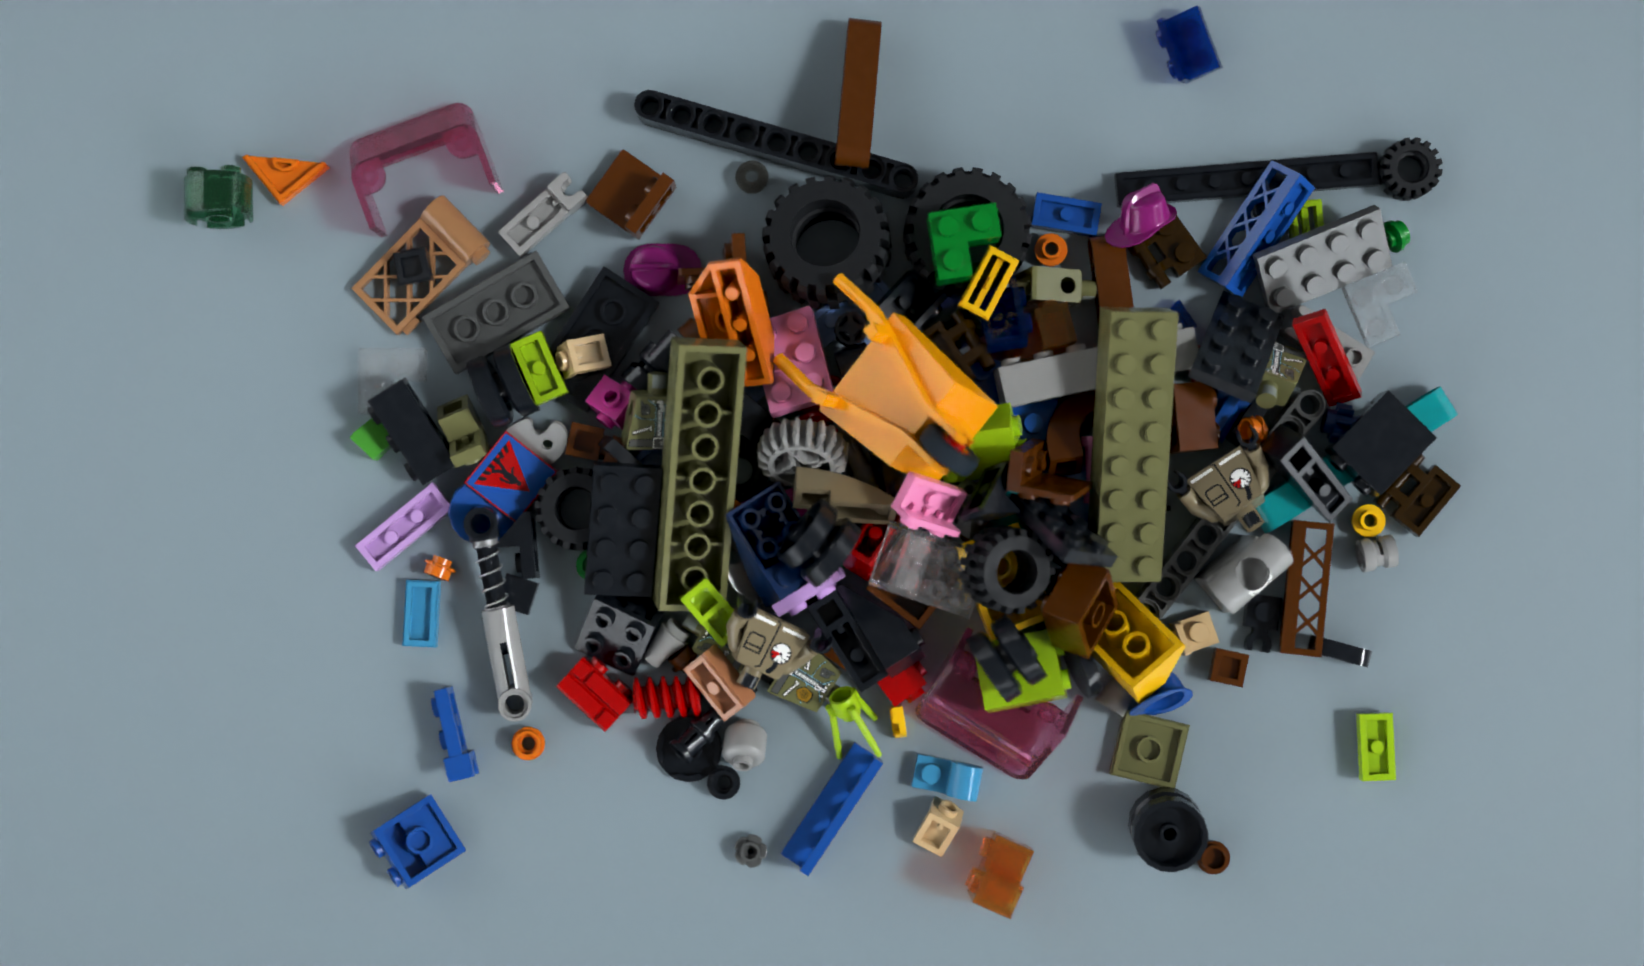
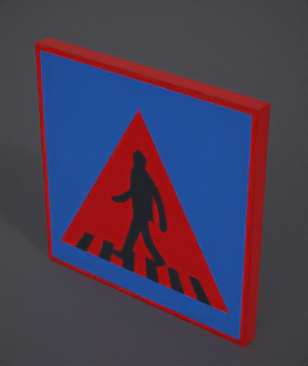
[463,430,557,522]

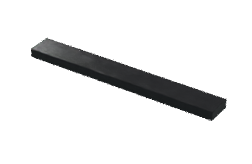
[1114,152,1380,207]

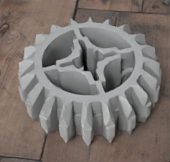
[757,417,848,487]

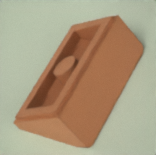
[683,645,756,722]

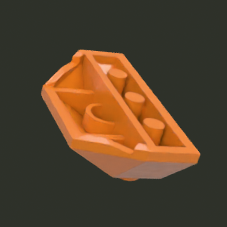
[688,258,775,387]

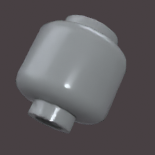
[722,719,767,771]

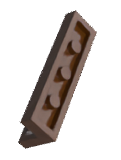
[1278,520,1335,657]

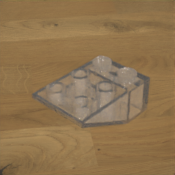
[868,520,976,620]

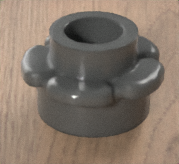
[735,834,767,868]

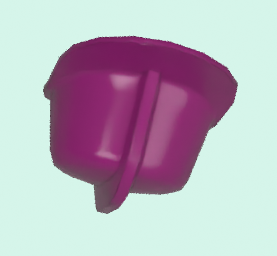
[1105,183,1177,248]
[623,244,702,296]

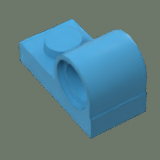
[911,753,983,802]

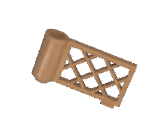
[351,195,490,335]

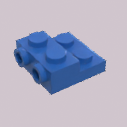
[369,794,466,889]

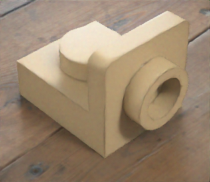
[555,333,612,379]
[1169,611,1219,656]
[912,796,964,857]

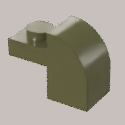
[437,394,490,468]

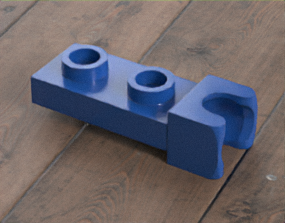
[431,686,479,782]

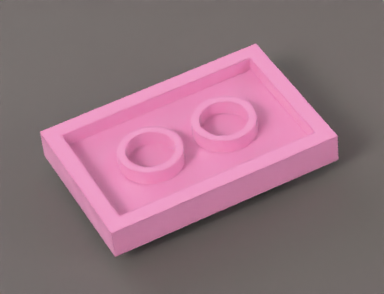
[763,305,834,418]

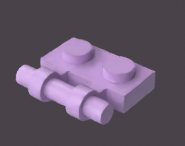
[772,566,846,617]

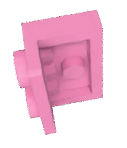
[891,471,968,538]

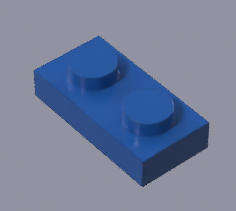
[1031,192,1102,237]

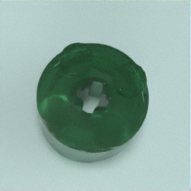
[184,165,254,229]

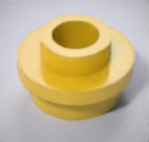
[1351,504,1385,537]

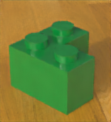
[926,203,1001,286]

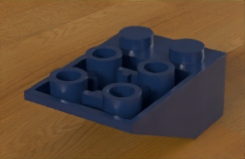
[725,481,808,607]

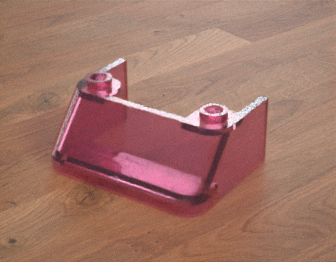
[349,103,504,238]
[915,627,1083,780]

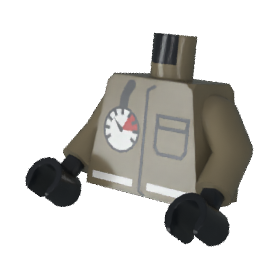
[1167,425,1269,533]
[726,594,833,690]

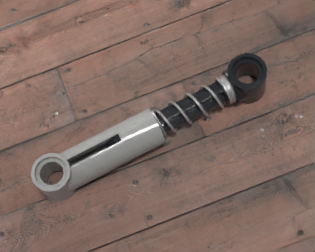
[464,505,533,721]

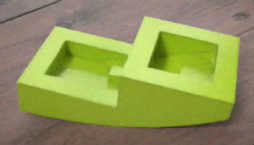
[680,577,734,648]

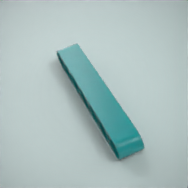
[1256,386,1458,534]

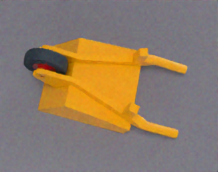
[773,273,998,480]

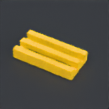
[957,245,1020,321]

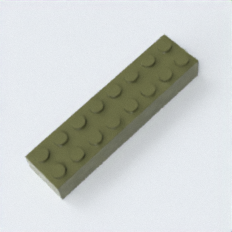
[1088,307,1179,582]
[652,337,747,611]

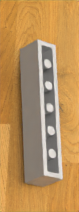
[993,323,1199,408]

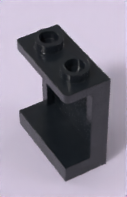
[1324,390,1437,497]

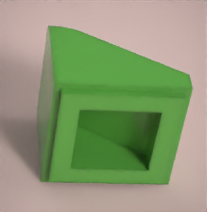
[349,418,391,461]

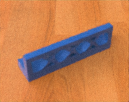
[1197,160,1315,297]
[781,741,883,876]

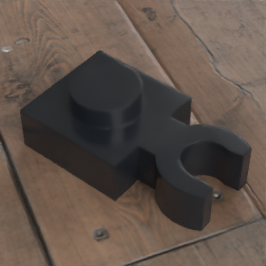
[1242,594,1282,653]

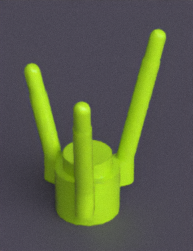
[825,686,882,760]

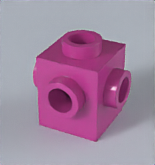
[585,375,637,430]

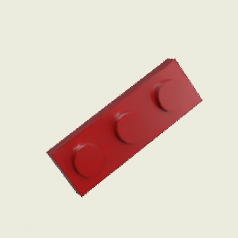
[1292,309,1362,407]

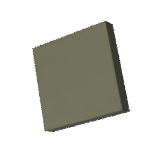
[1108,710,1190,788]

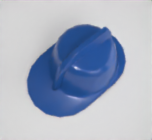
[1129,672,1193,716]

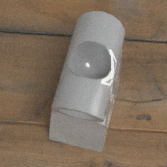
[1194,534,1293,614]

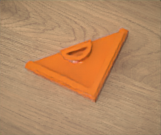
[242,154,330,206]

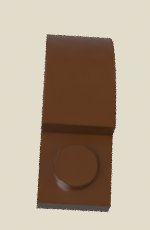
[1045,390,1095,476]

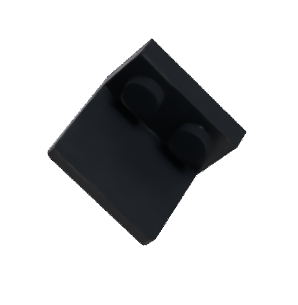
[575,595,665,676]

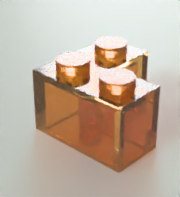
[997,299,1077,363]
[965,831,1034,919]

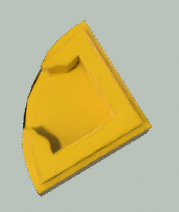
[889,704,907,739]

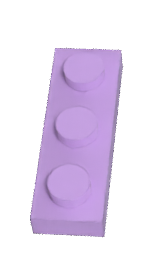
[355,482,450,571]

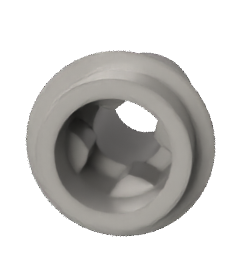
[643,618,691,668]

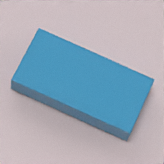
[402,580,441,648]

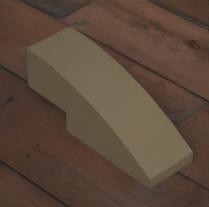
[793,466,897,525]

